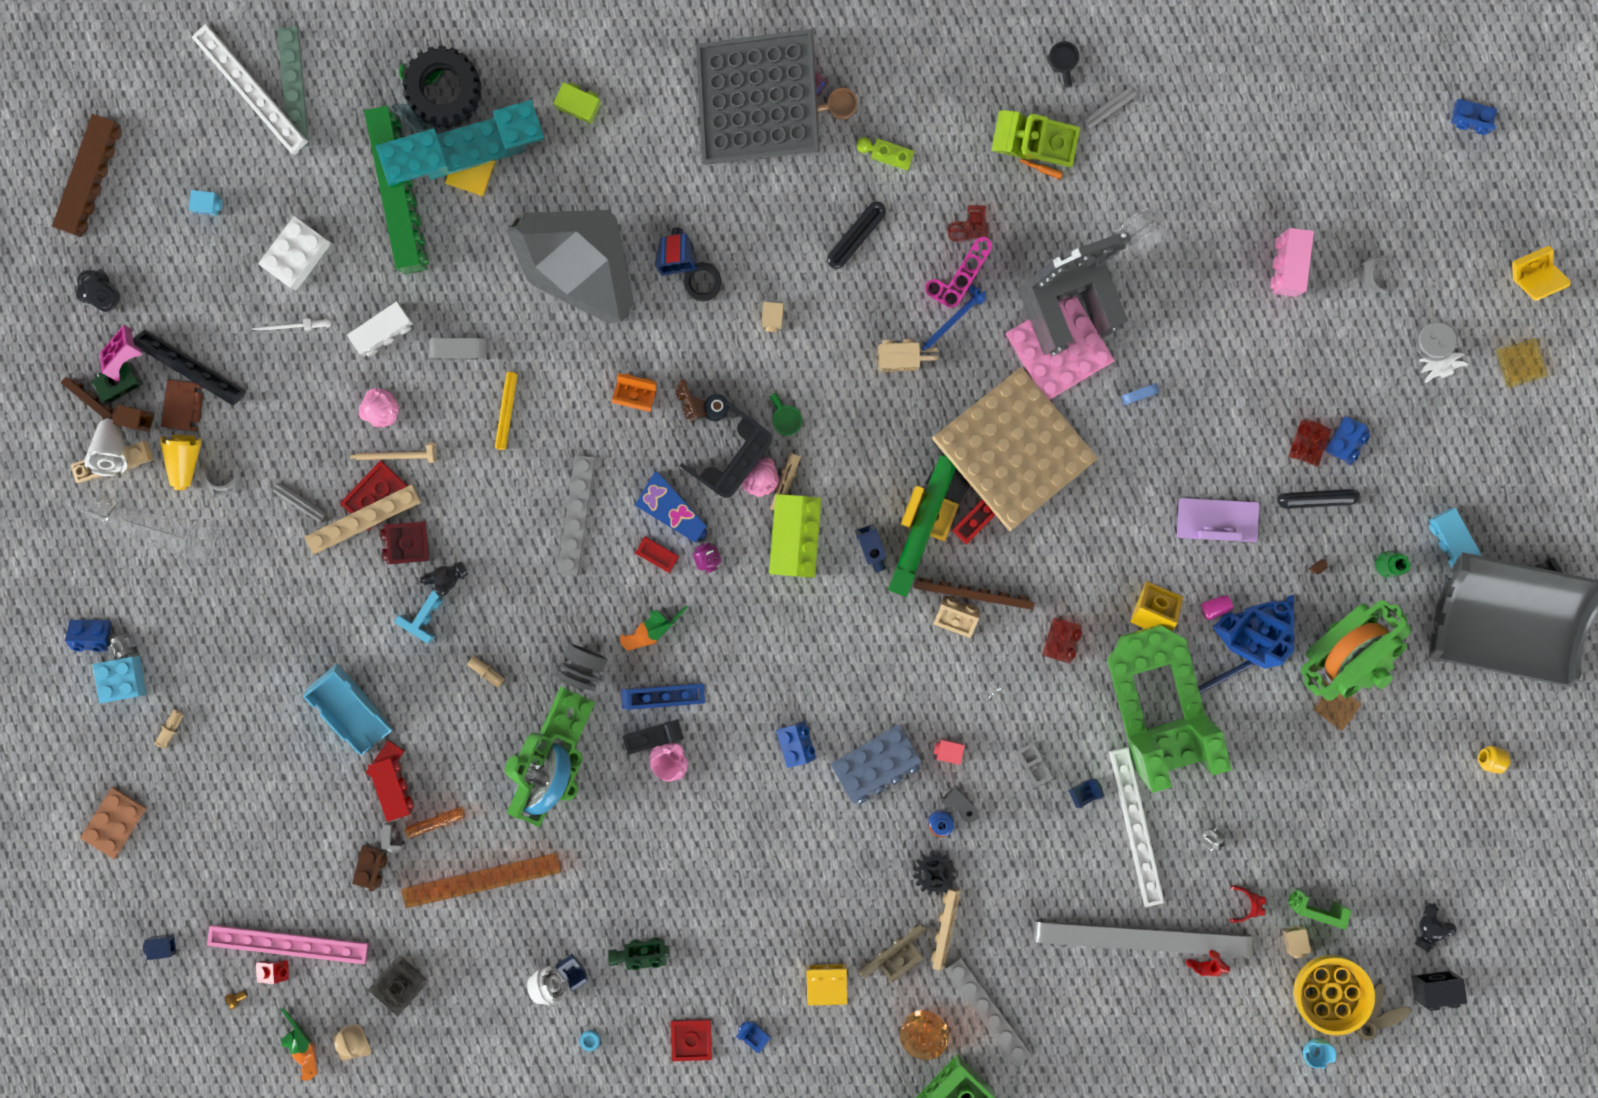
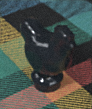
[420,561,468,596]
[1414,903,1456,953]

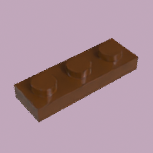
[60,377,114,420]

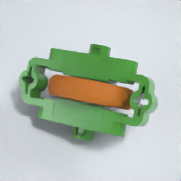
[1301,600,1411,701]

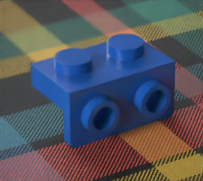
[1325,416,1370,466]
[65,620,111,652]
[776,721,816,768]

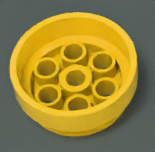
[1293,955,1375,1035]

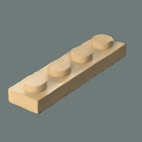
[931,888,961,971]

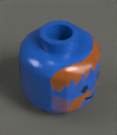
[928,810,954,837]

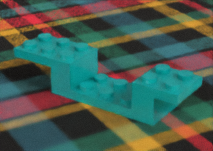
[375,100,544,186]

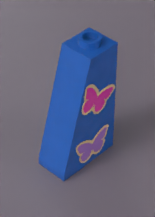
[635,471,708,543]

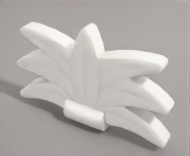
[1419,345,1469,383]

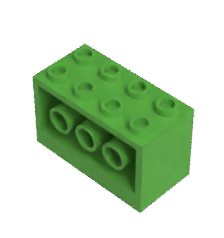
[916,1055,995,1098]

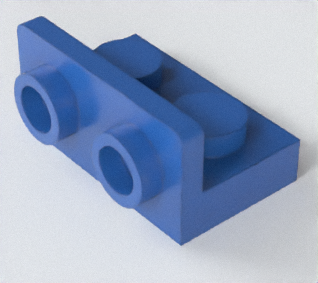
[1451,99,1497,135]

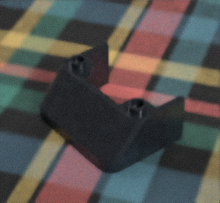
[680,401,772,498]

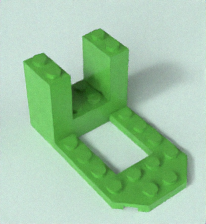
[1107,624,1232,793]

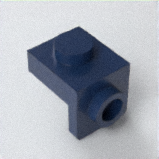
[1068,779,1105,808]
[556,954,588,991]

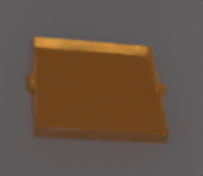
[1313,694,1361,731]

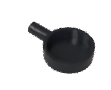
[1048,41,1079,88]

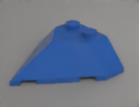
[1213,595,1294,669]

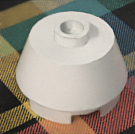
[527,966,566,1005]

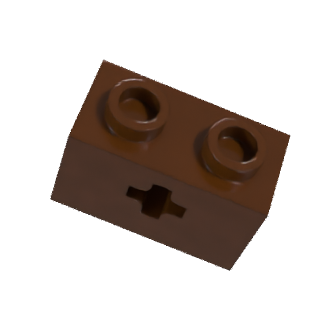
[112,404,155,432]

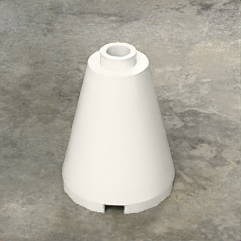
[84,419,128,476]

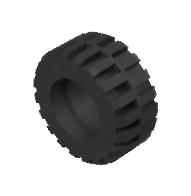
[402,46,482,128]

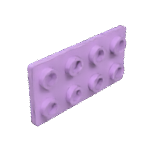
[1177,498,1259,542]

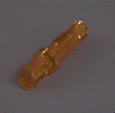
[405,807,465,839]

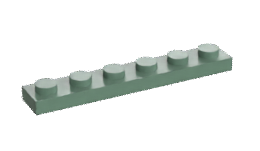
[277,26,309,147]

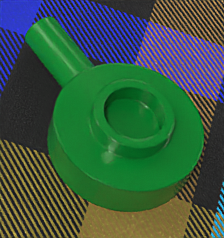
[769,393,802,436]

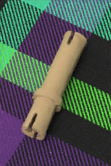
[770,453,801,510]

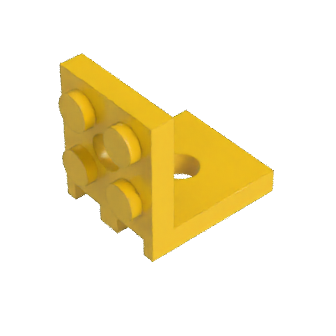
[900,486,959,542]

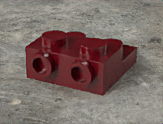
[380,521,429,565]

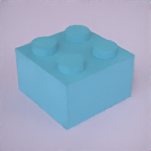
[92,656,147,704]

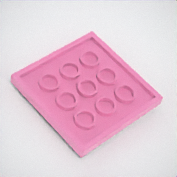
[1005,297,1115,400]

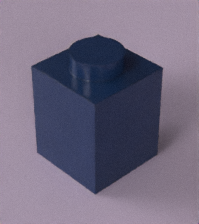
[143,934,177,960]

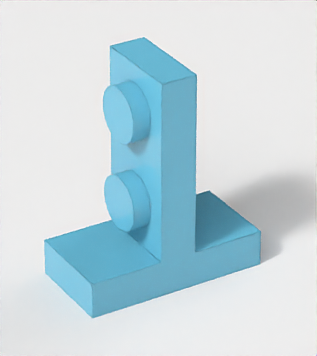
[394,590,443,644]

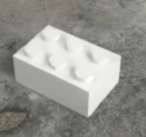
[258,216,332,291]

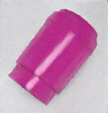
[1200,595,1233,620]

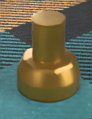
[225,990,247,1010]

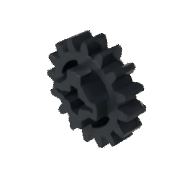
[913,851,956,896]

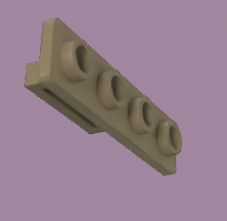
[858,924,928,983]

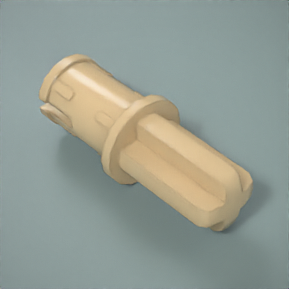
[467,655,505,688]
[154,709,184,749]

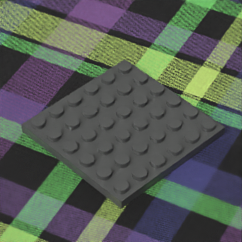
[696,29,820,165]

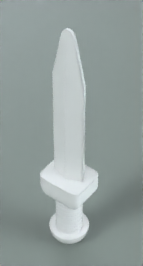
[252,317,331,331]

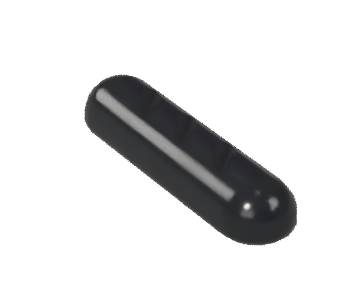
[827,201,886,269]
[1277,489,1360,509]

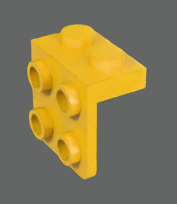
[1512,245,1571,300]

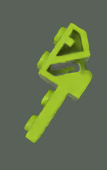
[991,110,1080,167]

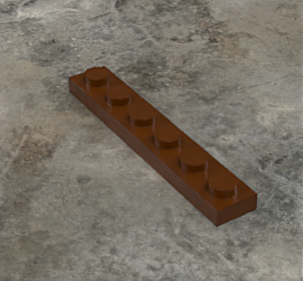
[914,577,1034,610]

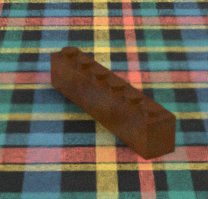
[52,114,122,237]

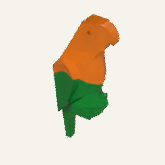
[620,605,688,651]
[280,1007,318,1081]

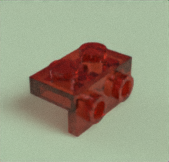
[1288,420,1332,467]
[1042,617,1082,664]

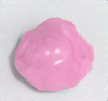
[358,388,400,428]
[741,457,780,497]
[649,743,688,781]

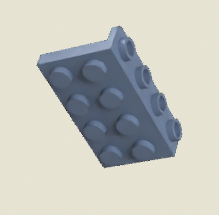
[831,724,922,805]

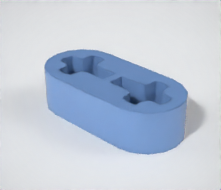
[1121,383,1160,405]

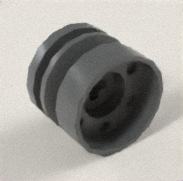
[556,644,608,691]

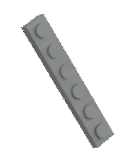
[557,455,595,576]
[944,957,1031,1067]

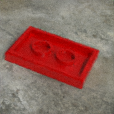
[340,460,408,531]

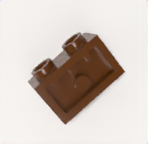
[352,845,388,892]

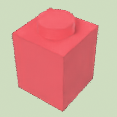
[933,738,965,765]

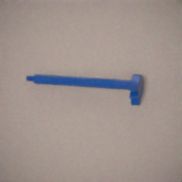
[921,284,986,351]

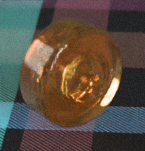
[899,1011,949,1060]

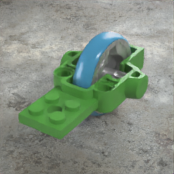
[504,687,595,828]

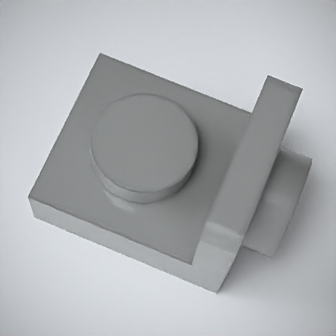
[381,822,405,853]

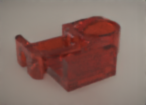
[947,205,989,242]

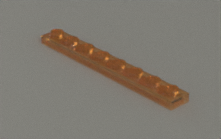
[401,852,562,908]

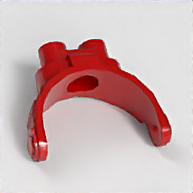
[1230,885,1266,923]
[1186,950,1230,977]

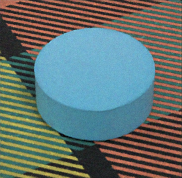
[580,1030,600,1051]

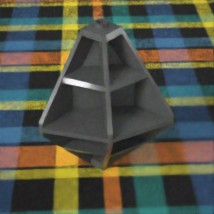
[507,210,634,323]

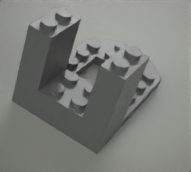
[1018,233,1132,357]

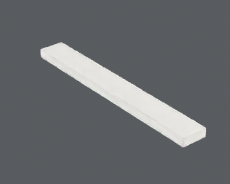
[192,23,309,155]
[1109,747,1165,907]

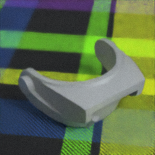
[1361,256,1389,295]
[202,464,243,495]

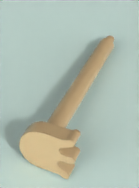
[350,442,436,463]

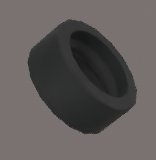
[683,262,722,302]

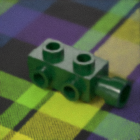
[608,937,670,970]

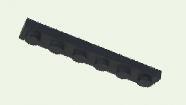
[133,330,246,406]

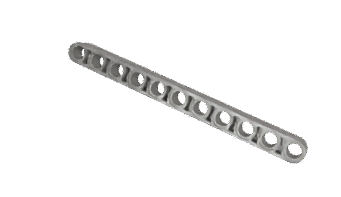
[1033,920,1253,957]

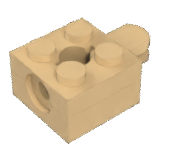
[877,339,939,372]

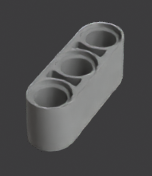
[429,338,487,360]

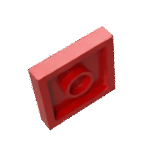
[671,1019,712,1061]

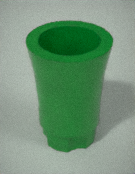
[1375,551,1411,578]

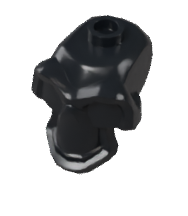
[76,269,121,312]

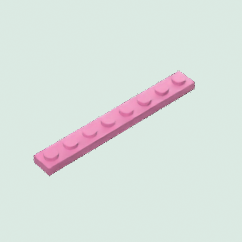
[207,924,369,964]

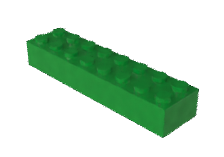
[364,105,430,275]

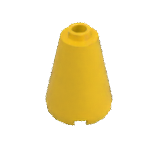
[160,435,202,490]

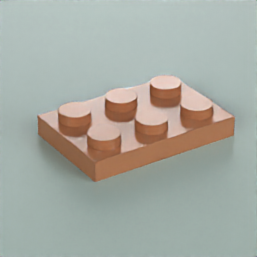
[80,787,147,859]

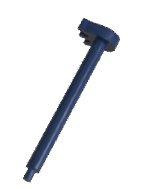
[1198,660,1255,693]

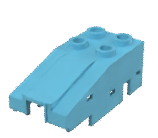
[303,663,393,756]

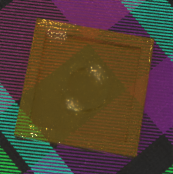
[1496,338,1548,388]

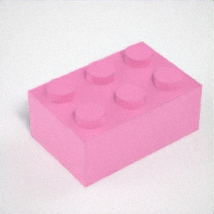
[1270,228,1314,297]

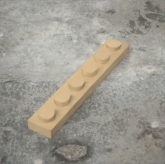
[304,485,422,555]

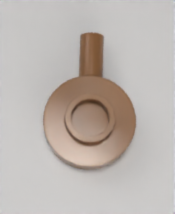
[817,88,858,120]

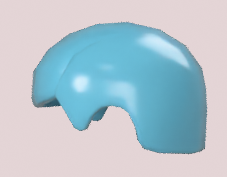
[1303,1038,1337,1069]

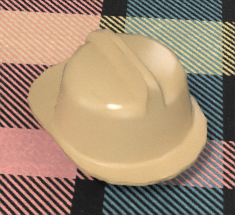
[333,1024,371,1061]

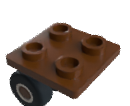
[675,379,729,423]

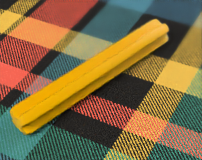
[495,371,518,450]

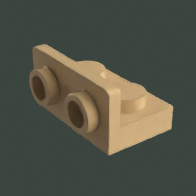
[933,596,981,638]

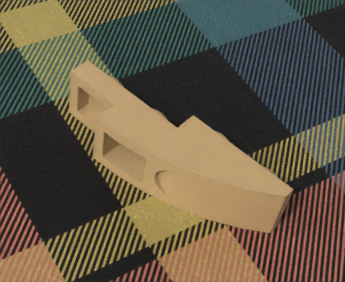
[71,441,153,483]

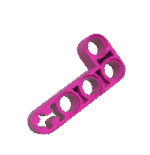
[925,237,992,308]

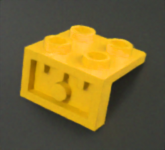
[806,964,847,1005]

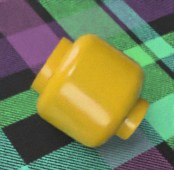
[1478,746,1511,774]

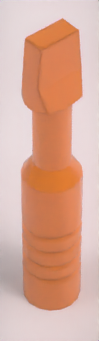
[1019,159,1063,180]

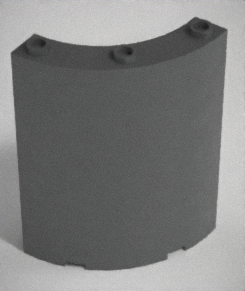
[1429,552,1598,687]

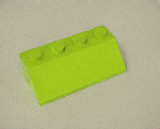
[769,494,821,578]

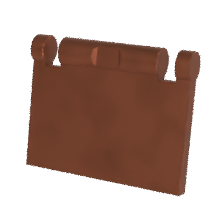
[161,380,204,432]

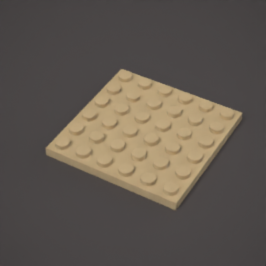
[932,367,1099,531]

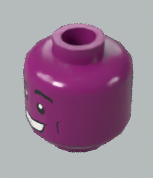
[692,542,722,573]

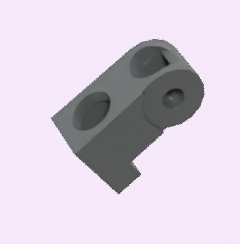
[941,786,978,823]

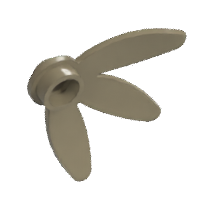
[1347,983,1412,1041]

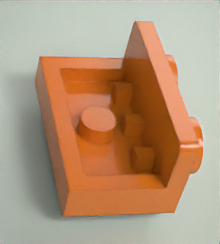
[612,373,657,412]

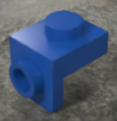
[736,1021,771,1053]

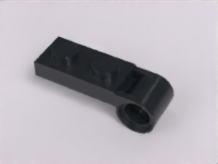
[622,719,684,755]

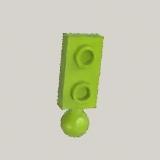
[856,137,915,171]

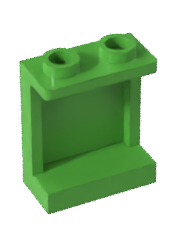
[1288,888,1352,930]

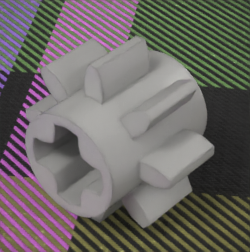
[108,634,136,658]
[1202,826,1228,852]

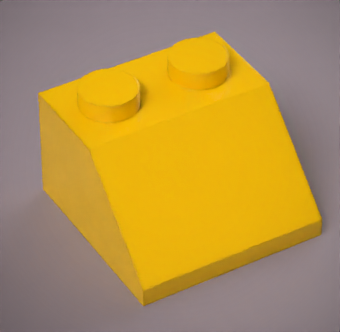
[1130,581,1183,631]

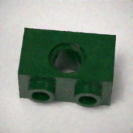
[91,361,144,403]

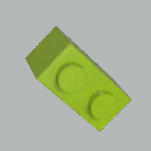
[553,82,601,125]

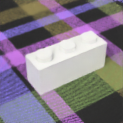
[347,301,414,357]

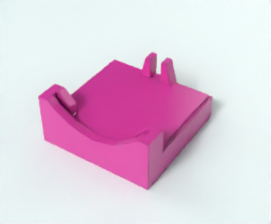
[100,325,142,382]

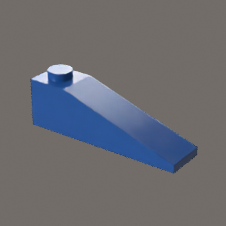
[621,684,705,710]

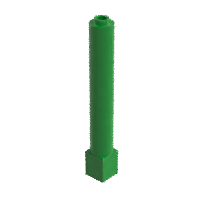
[887,454,956,598]

